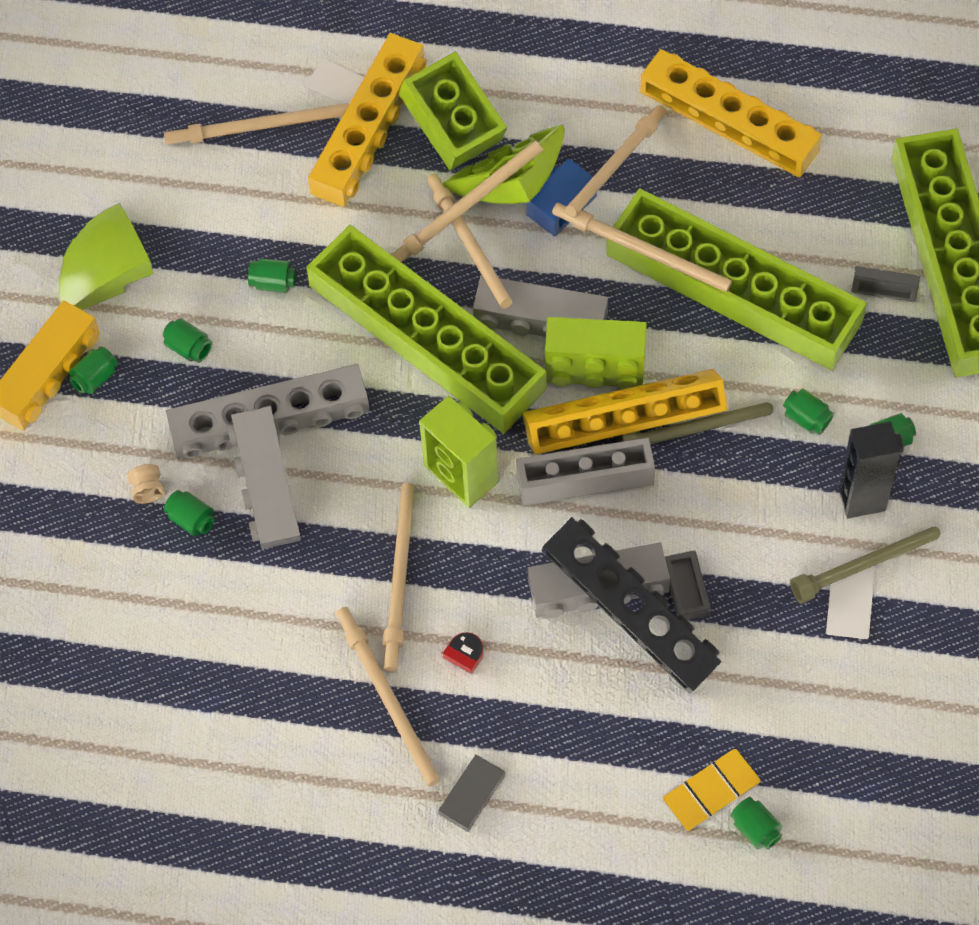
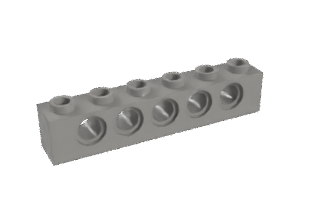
[166,364,370,459]

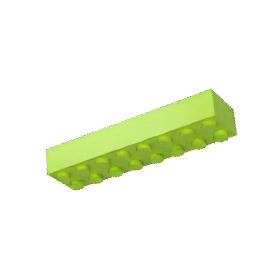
[892,128,979,378]
[606,188,867,371]
[306,224,547,434]

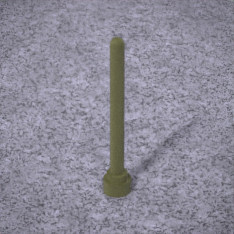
[618,402,773,445]
[790,527,941,604]

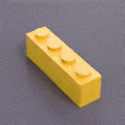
[0,300,100,431]

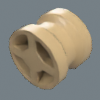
[127,464,165,504]

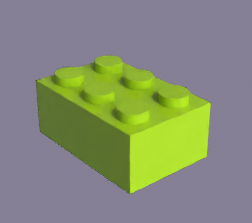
[399,51,508,171]
[545,317,647,389]
[419,395,498,508]

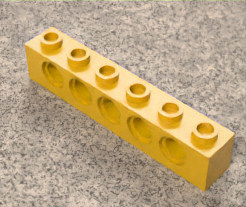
[308,33,427,207]
[640,49,822,178]
[522,368,728,455]

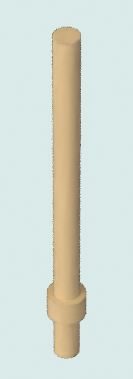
[164,103,349,145]
[565,105,666,217]
[391,140,543,263]
[426,174,512,309]
[552,202,732,293]
[383,483,415,672]
[336,607,440,787]

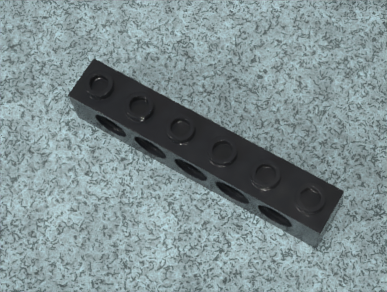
[541,517,722,694]

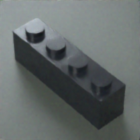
[838,421,904,519]

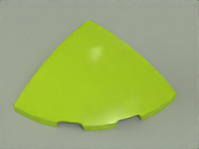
[443,124,565,204]
[59,203,154,310]

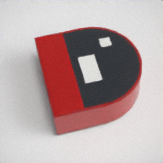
[442,632,483,674]

